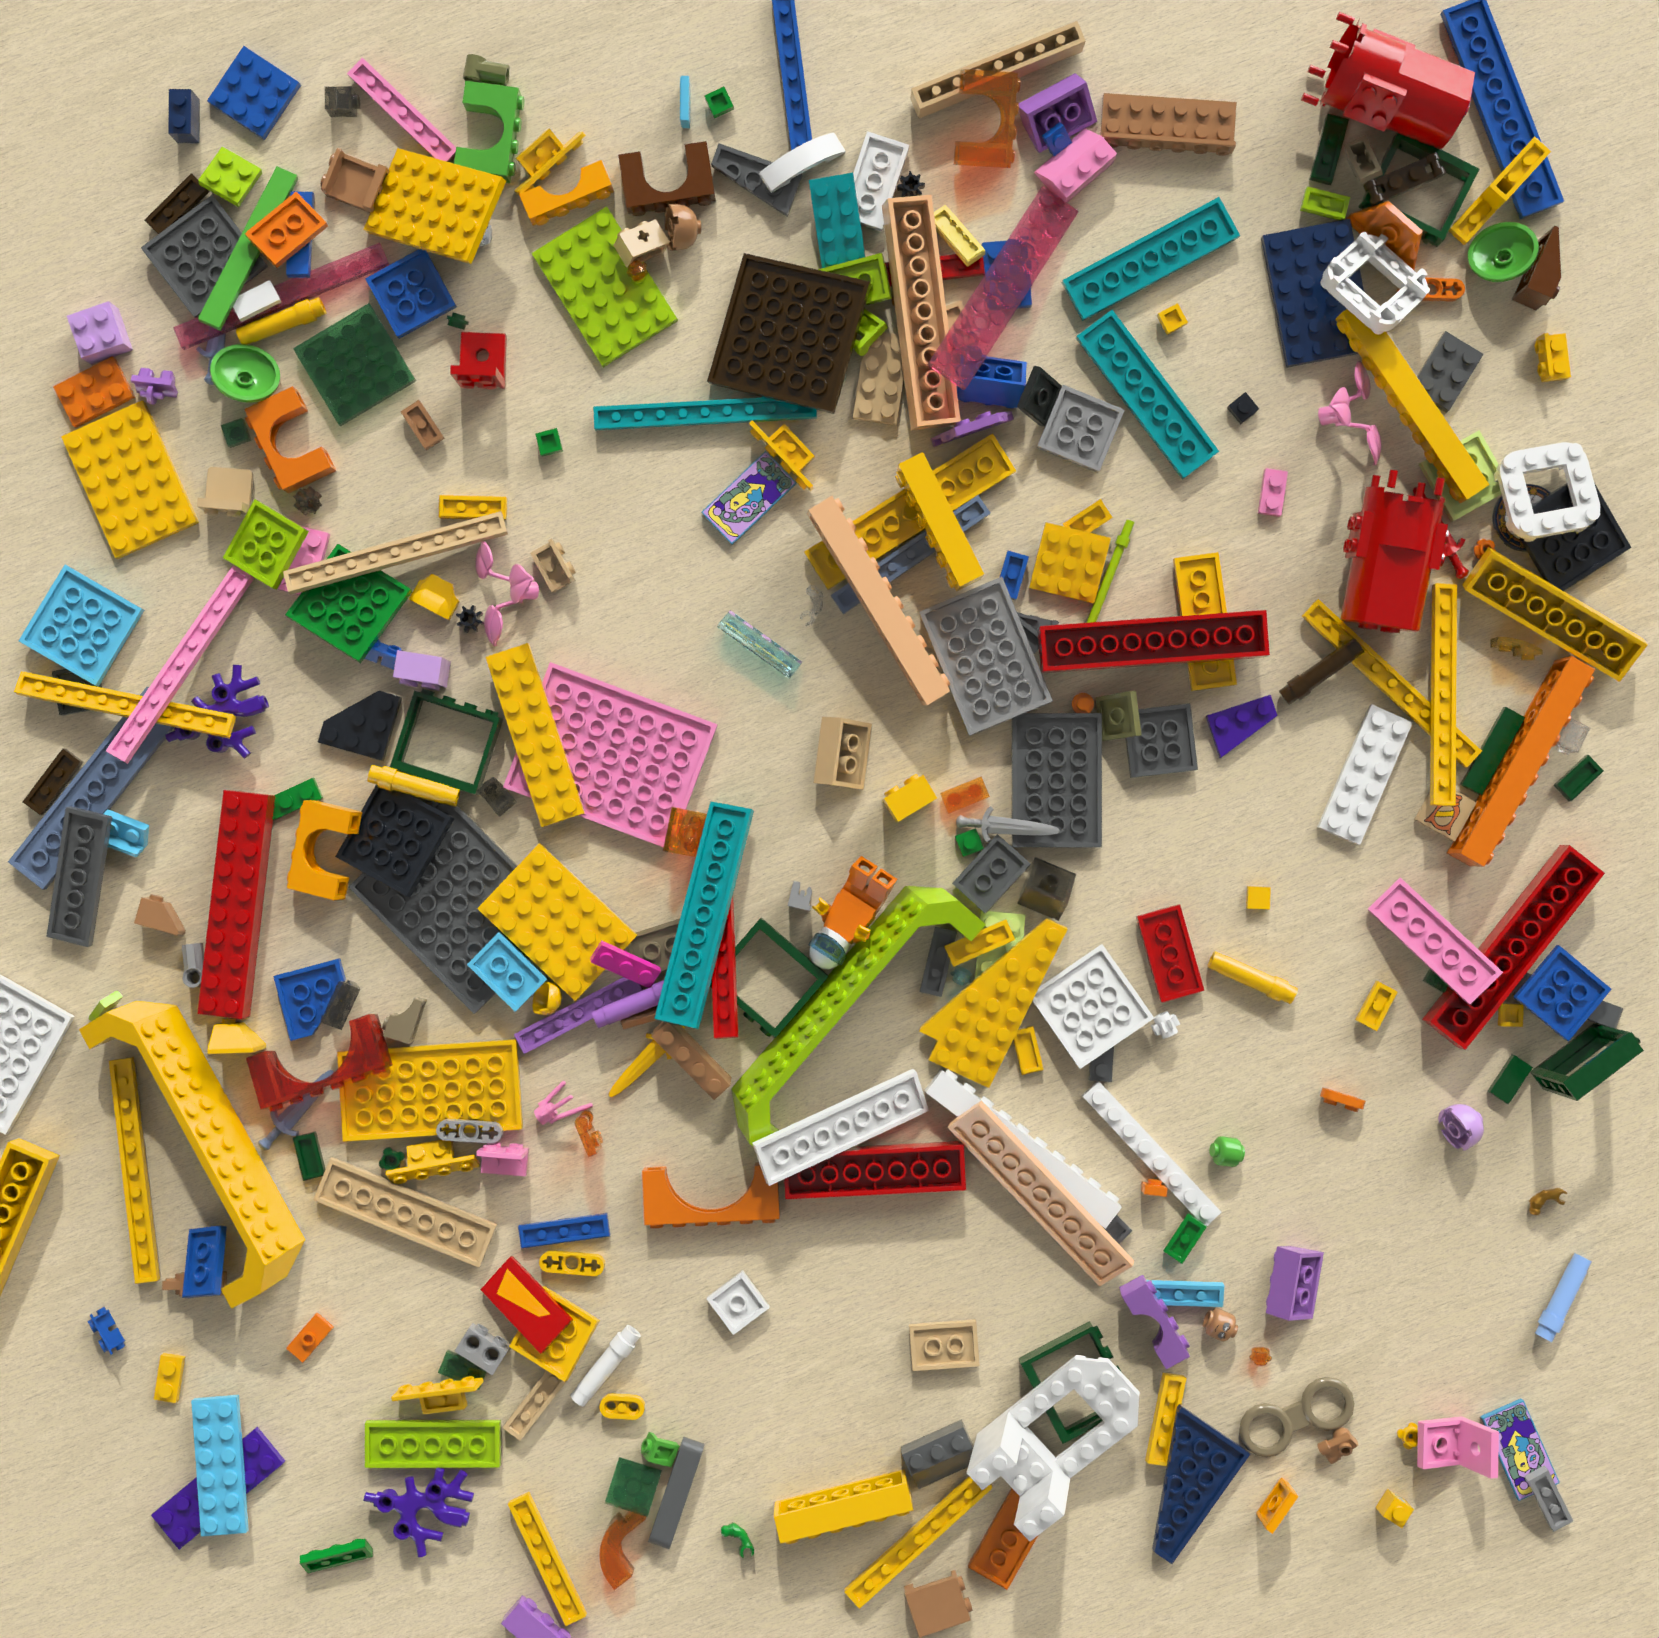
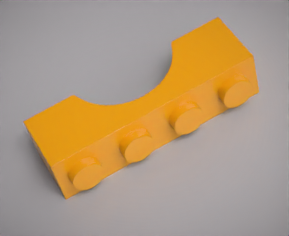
[519,160,614,226]

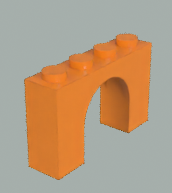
[244,386,337,494]

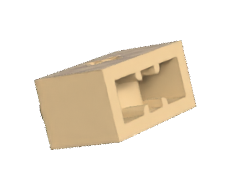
[613,220,670,268]

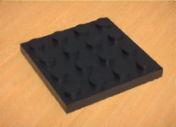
[1519,482,1632,591]
[335,785,454,898]

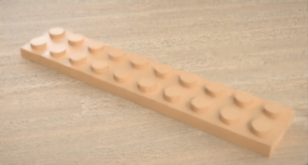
[948,1101,1134,1286]

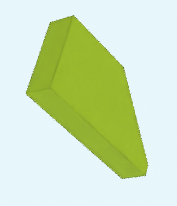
[88,991,123,1022]

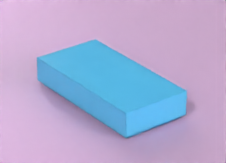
[680,76,690,128]

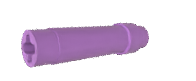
[592,980,664,1028]

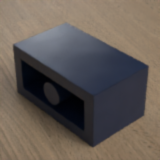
[168,89,200,143]

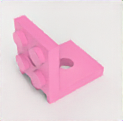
[1417,1416,1499,1479]

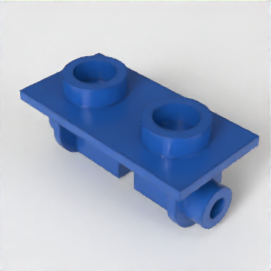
[364,639,403,670]
[87,1307,125,1355]

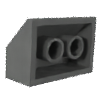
[901,1419,974,1489]

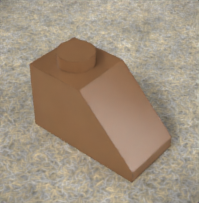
[134,894,186,935]

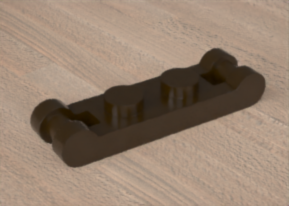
[1363,152,1446,206]

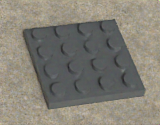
[141,195,268,320]

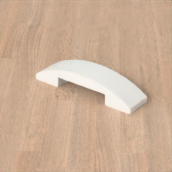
[759,133,846,193]

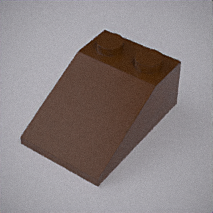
[1512,226,1561,311]

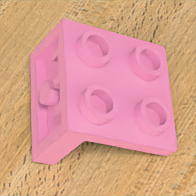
[476,1142,529,1176]

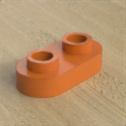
[1320,1087,1366,1112]

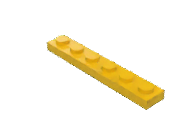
[508,1492,587,1626]

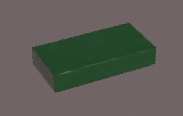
[1554,755,1604,801]
[1488,1054,1533,1105]
[293,1131,326,1181]

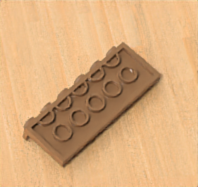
[1100,93,1237,156]

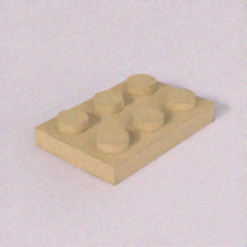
[909,1319,980,1371]

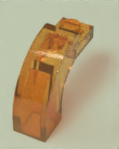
[599,1505,648,1590]

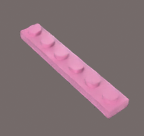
[347,58,456,162]

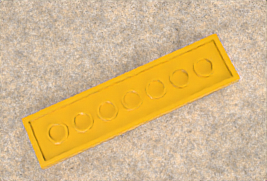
[485,643,585,827]

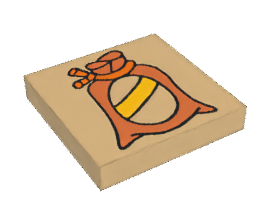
[1414,791,1477,841]

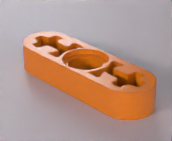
[1397,278,1465,302]

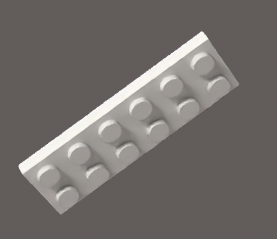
[1317,704,1413,845]

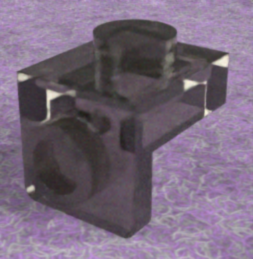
[477,777,516,816]

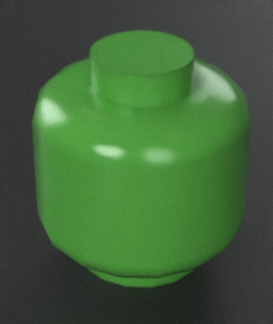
[1209,1136,1245,1167]

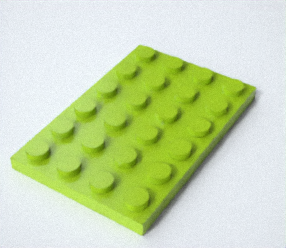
[532,206,678,367]

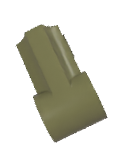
[463,54,510,86]

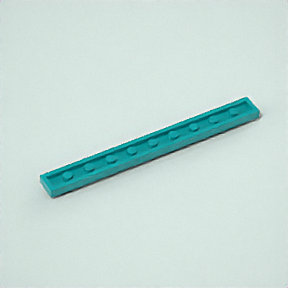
[593,397,817,431]

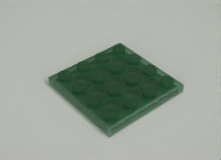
[293,303,417,426]

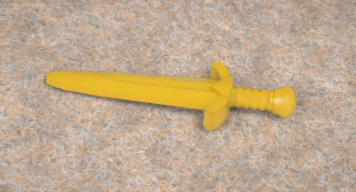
[609,1025,685,1097]

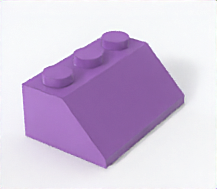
[1017,73,1097,153]
[1266,1246,1324,1321]

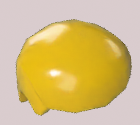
[532,981,562,1015]

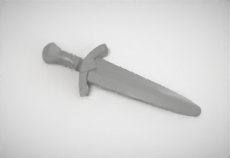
[956,806,1060,843]

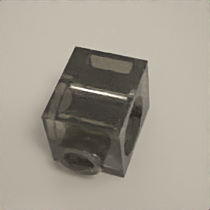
[325,86,360,117]

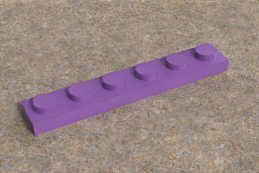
[514,977,643,1054]

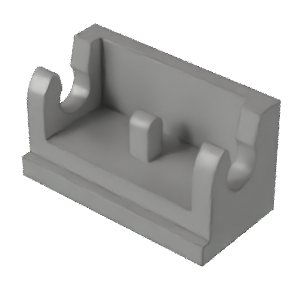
[788,881,812,911]

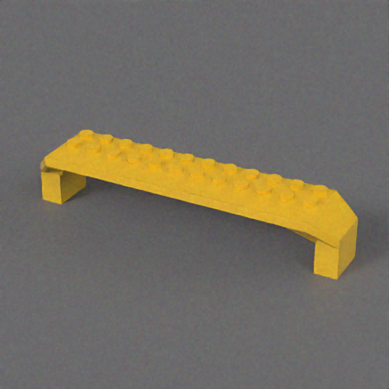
[79,1001,305,1309]

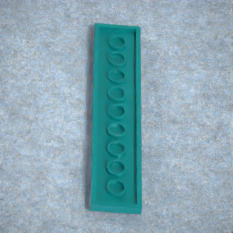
[654,801,754,1029]

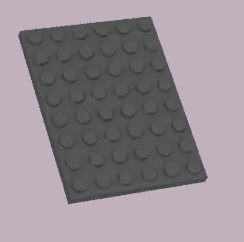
[349,802,530,1014]

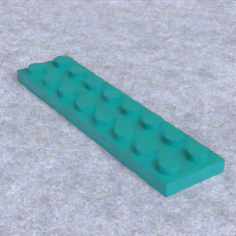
[1061,197,1240,321]
[1076,310,1219,480]

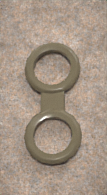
[1239,1377,1355,1457]

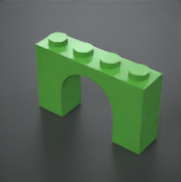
[454,81,524,183]

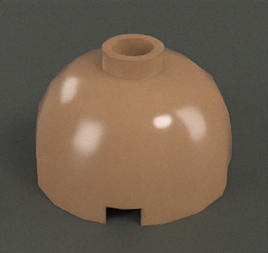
[664,204,701,251]

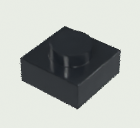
[1227,392,1259,425]

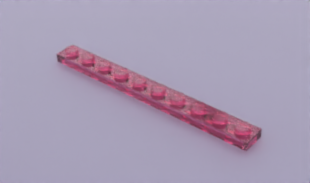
[173,242,390,350]

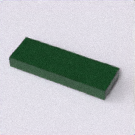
[1309,113,1349,185]

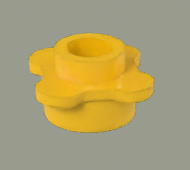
[1397,1422,1418,1450]

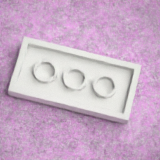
[853,131,909,232]

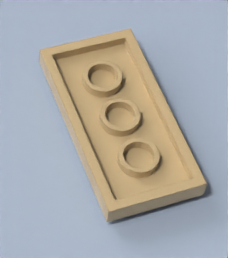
[853,332,904,426]

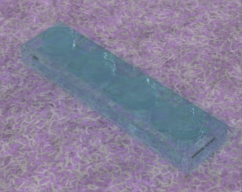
[717,610,802,679]

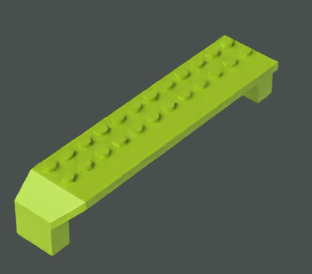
[731,886,986,1146]

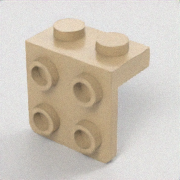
[197,467,253,517]

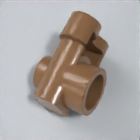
[1317,1428,1358,1464]

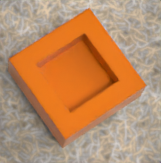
[1141,1179,1168,1197]

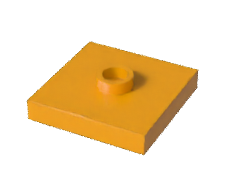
[1256,1478,1299,1534]

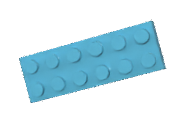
[191,1395,249,1537]

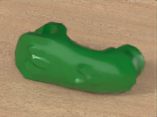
[721,1522,754,1558]

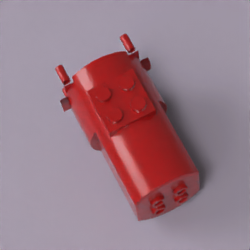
[1301,12,1475,150]
[1340,470,1450,633]

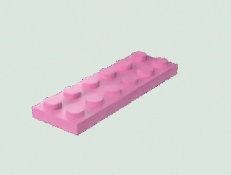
[1368,878,1503,1005]

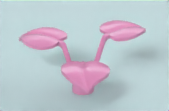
[1318,361,1381,465]
[475,541,539,646]

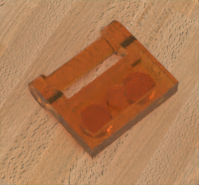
[575,1110,603,1157]

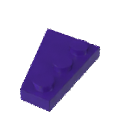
[1206,695,1278,758]

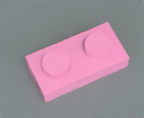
[1258,468,1288,517]

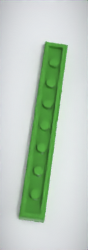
[198,166,298,331]

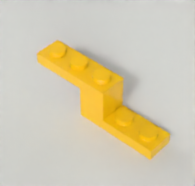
[1449,136,1551,245]

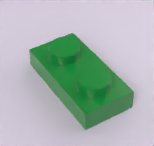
[1163,1213,1207,1264]

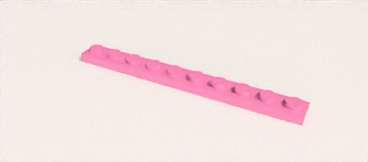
[106,565,254,764]

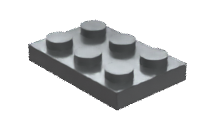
[1417,331,1483,413]
[952,834,1031,914]

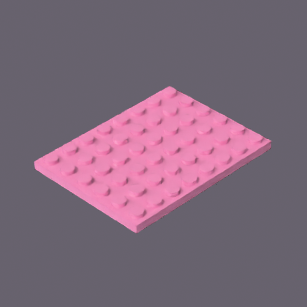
[503,662,718,850]

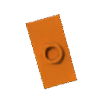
[286,1312,334,1363]

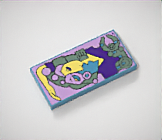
[701,451,796,545]
[1480,1398,1560,1501]

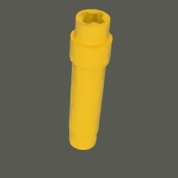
[236,297,327,344]
[367,765,460,807]
[1207,951,1298,1004]

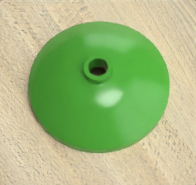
[1468,222,1539,282]
[210,344,280,403]

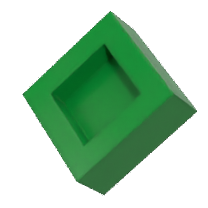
[704,87,734,119]
[535,428,563,457]
[955,828,984,857]

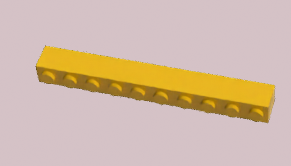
[1336,309,1490,503]

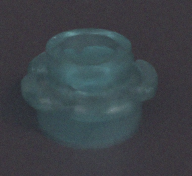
[950,966,972,985]

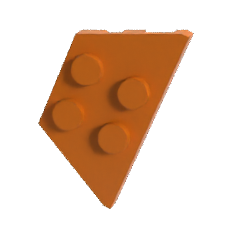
[1346,201,1422,270]

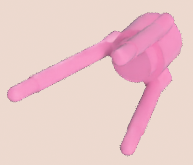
[534,1081,593,1125]

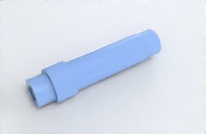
[1535,1253,1592,1342]

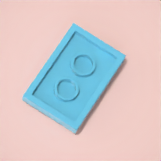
[467,932,548,1012]

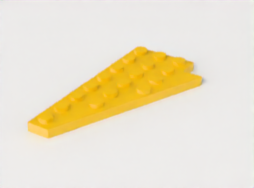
[919,918,1068,1088]

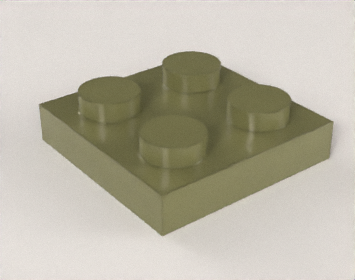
[1095,691,1141,741]

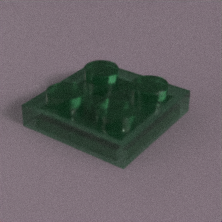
[605,1457,662,1517]

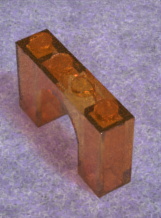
[954,69,1021,168]

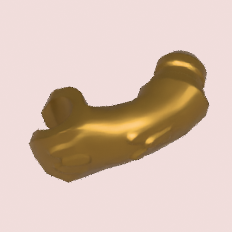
[1529,1188,1567,1215]

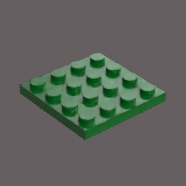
[285,544,412,664]

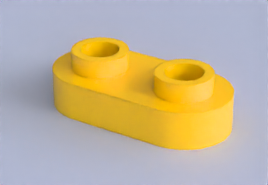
[599,1393,645,1420]

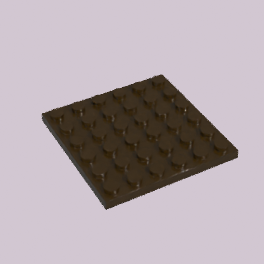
[707,253,872,414]

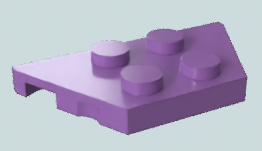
[931,411,1014,447]

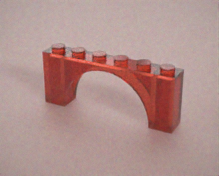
[246,1014,393,1112]

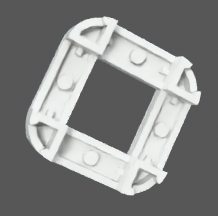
[1320,232,1430,334]
[1494,442,1600,542]

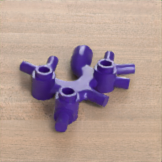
[165,665,269,759]
[363,1468,474,1557]

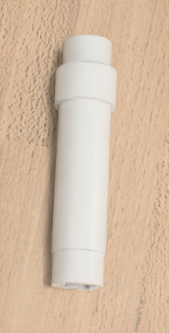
[570,1325,641,1407]

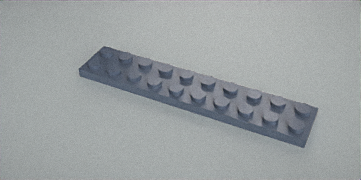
[8,687,175,890]

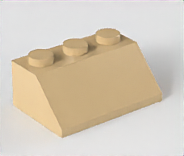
[813,717,872,790]

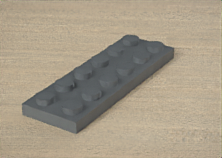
[46,806,112,947]

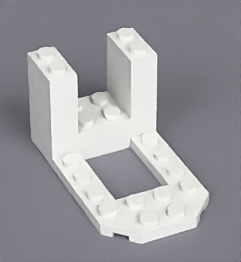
[967,1355,1140,1541]

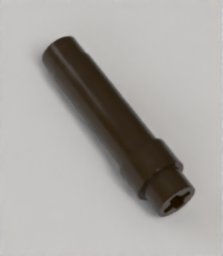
[1279,638,1364,705]

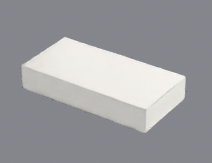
[233,280,282,322]

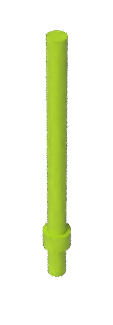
[1086,519,1135,623]

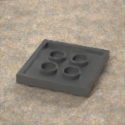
[1125,703,1198,778]

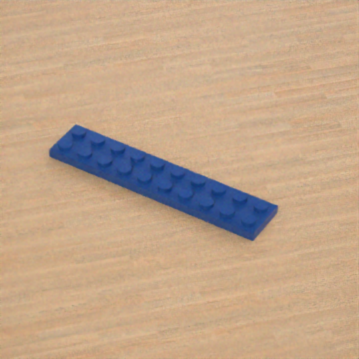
[1440,0,1564,219]

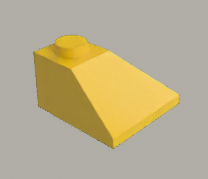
[207,1018,266,1054]

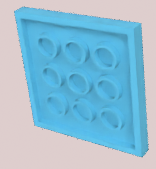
[19,565,145,687]

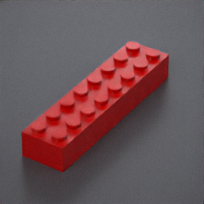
[784,1141,966,1200]

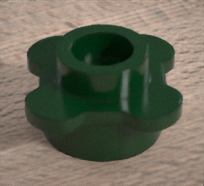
[379,1147,405,1170]

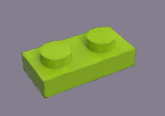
[1300,186,1350,221]

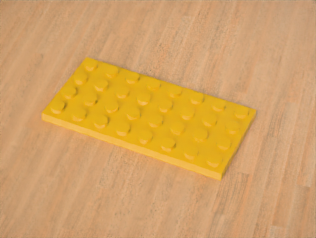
[337,1039,523,1142]

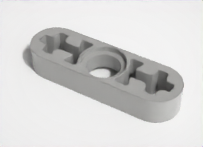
[436,1119,503,1144]

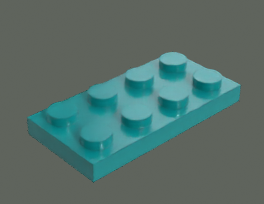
[809,172,866,268]

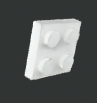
[707,1270,769,1335]

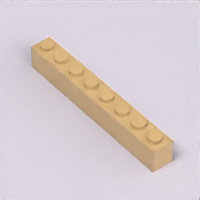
[910,21,1086,119]

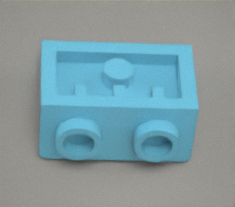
[104,809,149,857]

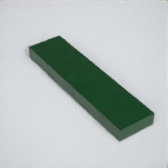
[1460,707,1525,795]

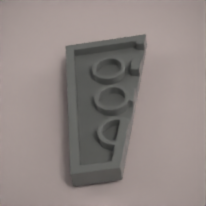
[711,143,803,217]

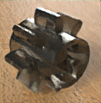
[293,486,322,515]

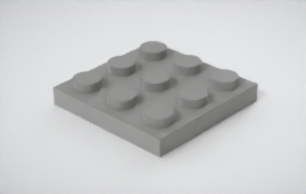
[1037,385,1125,473]

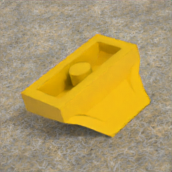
[409,573,460,621]

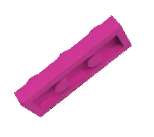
[590,940,661,988]

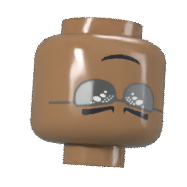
[1202,1308,1238,1342]

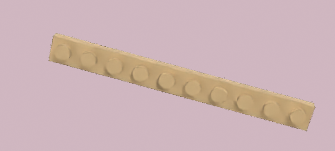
[283,511,508,595]

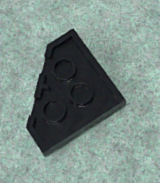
[318,691,402,761]

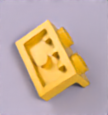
[1534,333,1571,382]

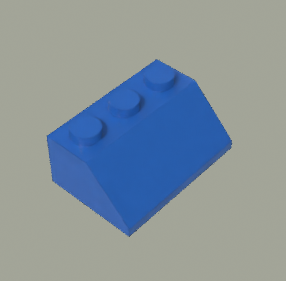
[956,353,1027,409]

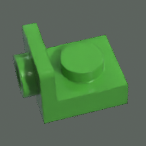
[641,1432,680,1467]

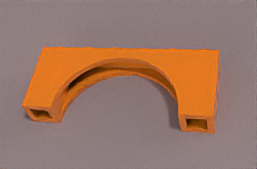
[642,1162,780,1228]

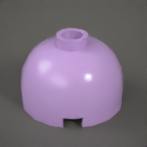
[1438,1104,1484,1151]

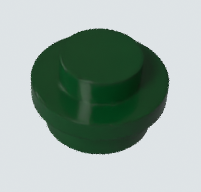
[446,312,469,330]

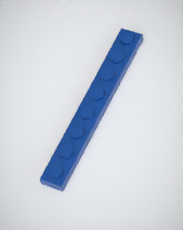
[772,0,812,150]

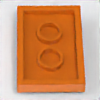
[245,192,328,268]
[53,356,136,428]

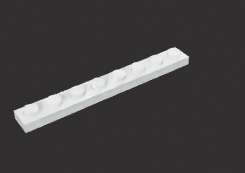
[1082,1081,1221,1226]

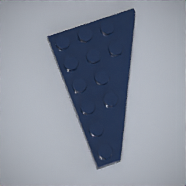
[1152,1404,1250,1564]

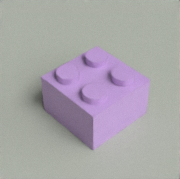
[67,301,133,365]
[393,650,451,691]

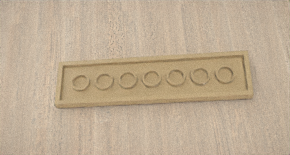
[313,1157,498,1268]

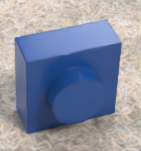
[1042,122,1072,156]

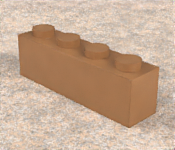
[652,1021,732,1100]

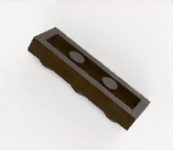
[144,173,210,234]
[22,748,83,815]

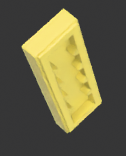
[934,205,985,267]

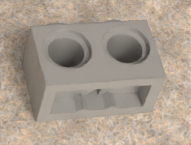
[455,1323,510,1375]

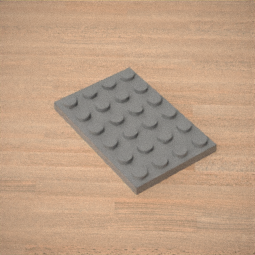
[919,577,1053,736]

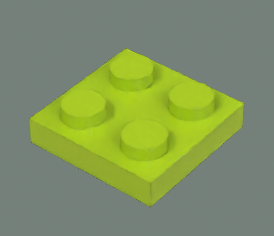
[198,147,262,207]

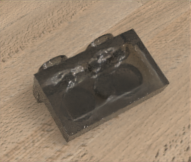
[321,980,360,1030]

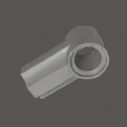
[182,943,204,988]

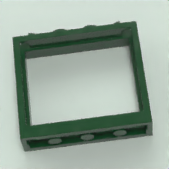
[1358,133,1480,247]
[390,688,503,795]
[710,917,828,1038]
[1530,1024,1644,1101]
[1019,1321,1122,1444]

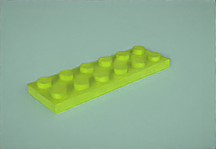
[365,1420,501,1468]

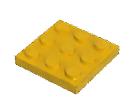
[1029,522,1111,603]
[509,1286,600,1382]

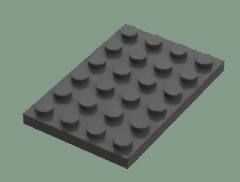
[1012,713,1102,847]

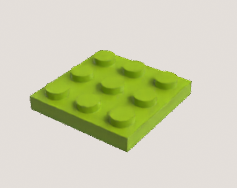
[223,499,309,590]

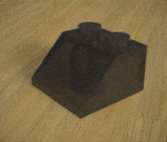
[1017,857,1076,921]

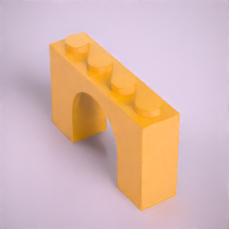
[287,800,362,900]

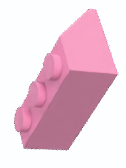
[1034,129,1117,206]

